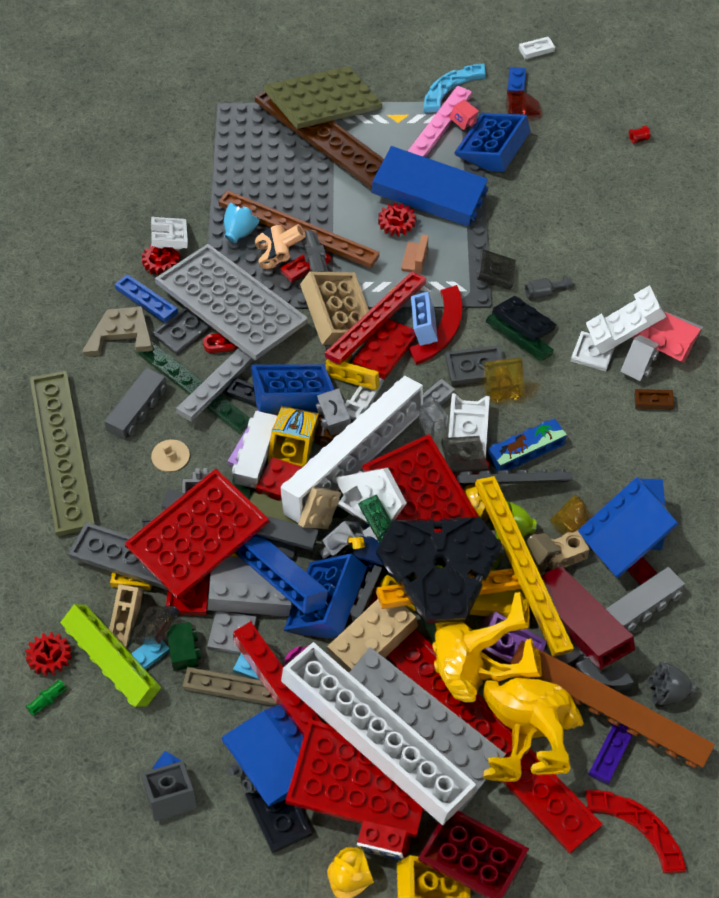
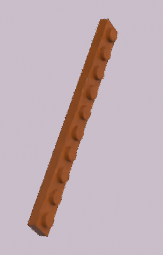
[218,190,380,268]

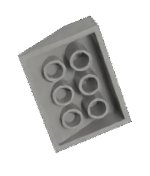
[207,556,291,616]

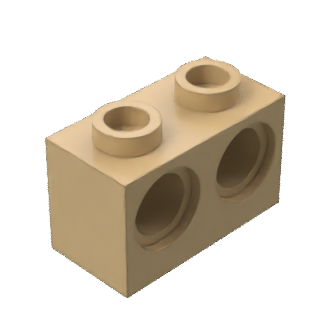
[545,531,590,570]

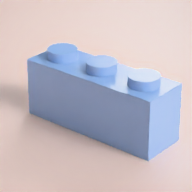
[411,292,438,346]

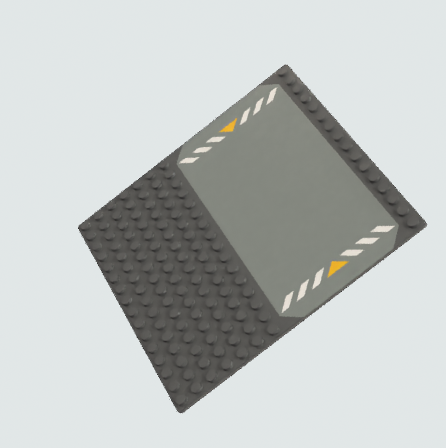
[208,101,491,309]

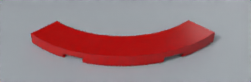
[409,285,462,365]
[585,790,686,873]

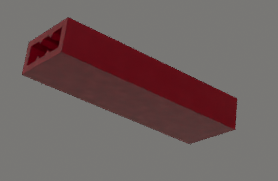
[541,565,635,670]

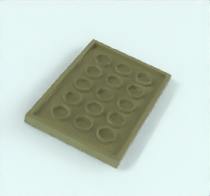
[264,66,383,129]

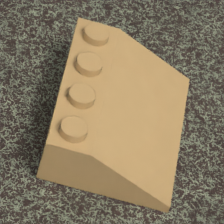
[300,272,375,345]

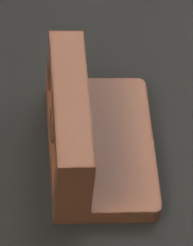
[401,234,429,273]

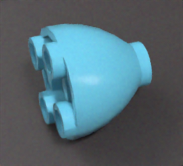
[224,203,260,243]

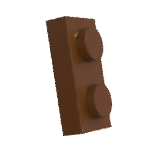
[634,389,674,410]

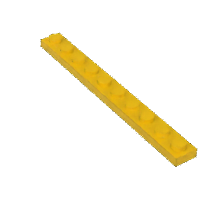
[475,476,574,657]

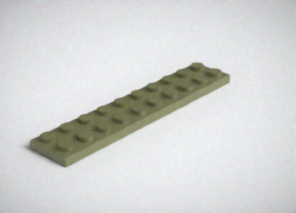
[30,370,95,536]

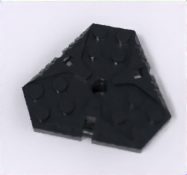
[376,517,503,623]

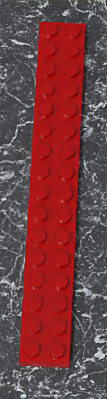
[348,593,603,854]

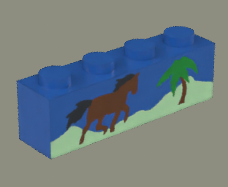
[488,418,567,472]

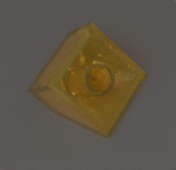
[482,358,525,402]

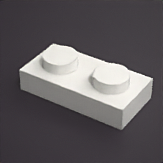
[519,36,555,59]

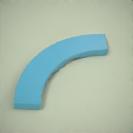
[424,64,486,113]

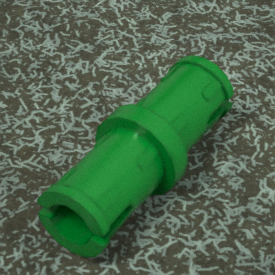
[25,679,67,716]

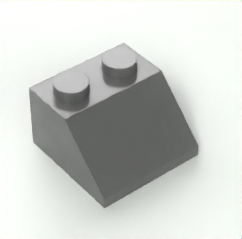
[141,761,197,822]

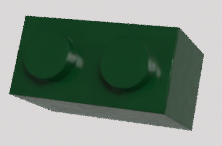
[166,622,201,671]

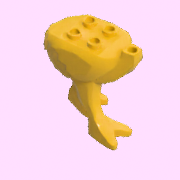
[433,592,542,703]
[483,678,583,781]

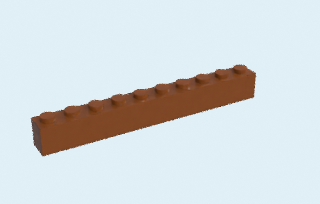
[510,640,715,769]

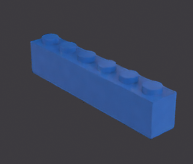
[236,535,327,614]

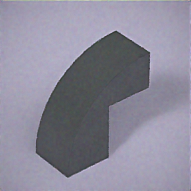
[575,658,633,693]

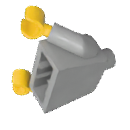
[320,521,365,559]

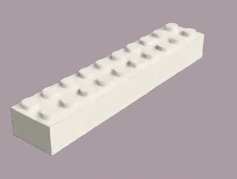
[281,376,423,523]
[281,642,476,825]

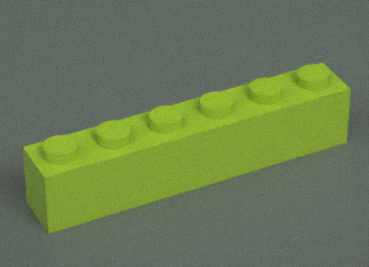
[60,604,162,707]

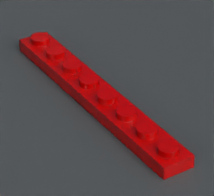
[325,271,426,365]

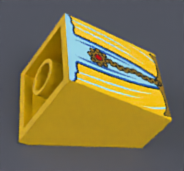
[268,406,319,467]

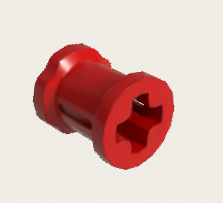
[629,125,650,144]

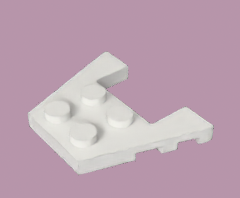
[335,467,406,540]

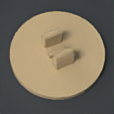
[151,440,190,472]

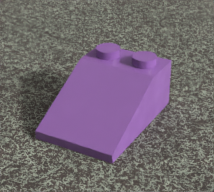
[480,612,546,665]

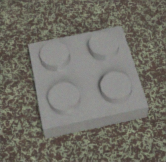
[207,611,257,655]

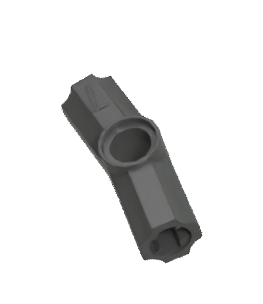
[301,230,328,272]

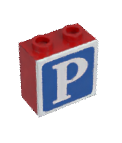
[357,820,412,861]

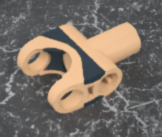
[255,224,306,269]

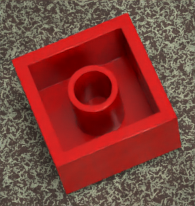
[256,457,303,501]

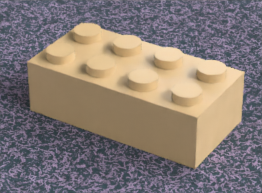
[327,599,418,673]

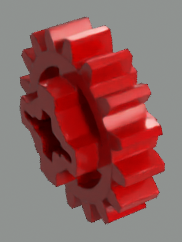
[378,203,416,237]
[142,244,180,276]
[25,632,72,677]

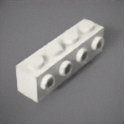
[232,411,277,489]

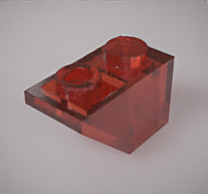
[506,90,541,116]

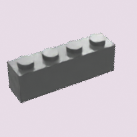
[104,368,167,440]

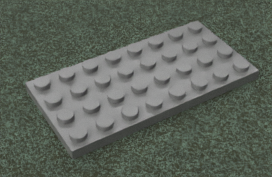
[155,244,308,361]
[316,647,506,812]

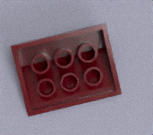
[418,811,529,898]

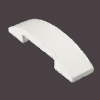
[345,378,384,420]

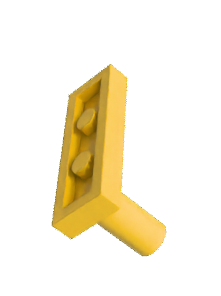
[325,354,379,391]

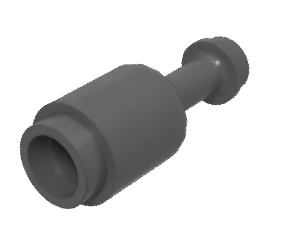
[524,277,573,299]

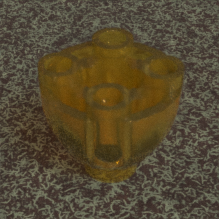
[549,494,590,533]

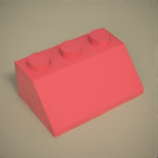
[632,312,702,363]

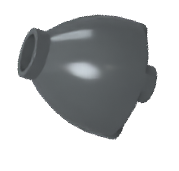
[648,662,696,705]

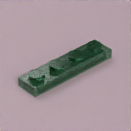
[486,314,554,362]

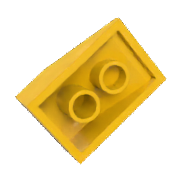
[397,855,470,898]

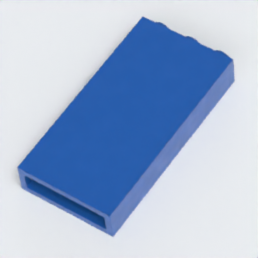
[371,146,489,227]

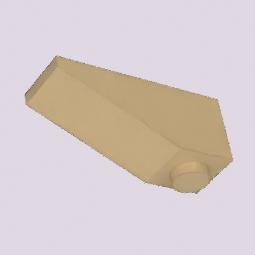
[109,584,144,648]

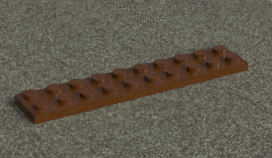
[255,81,384,190]

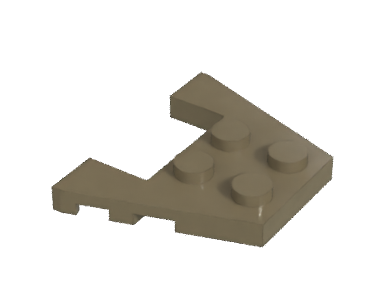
[82,306,153,356]

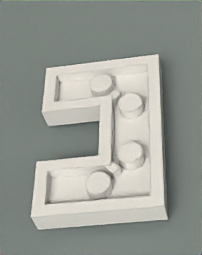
[151,217,188,249]

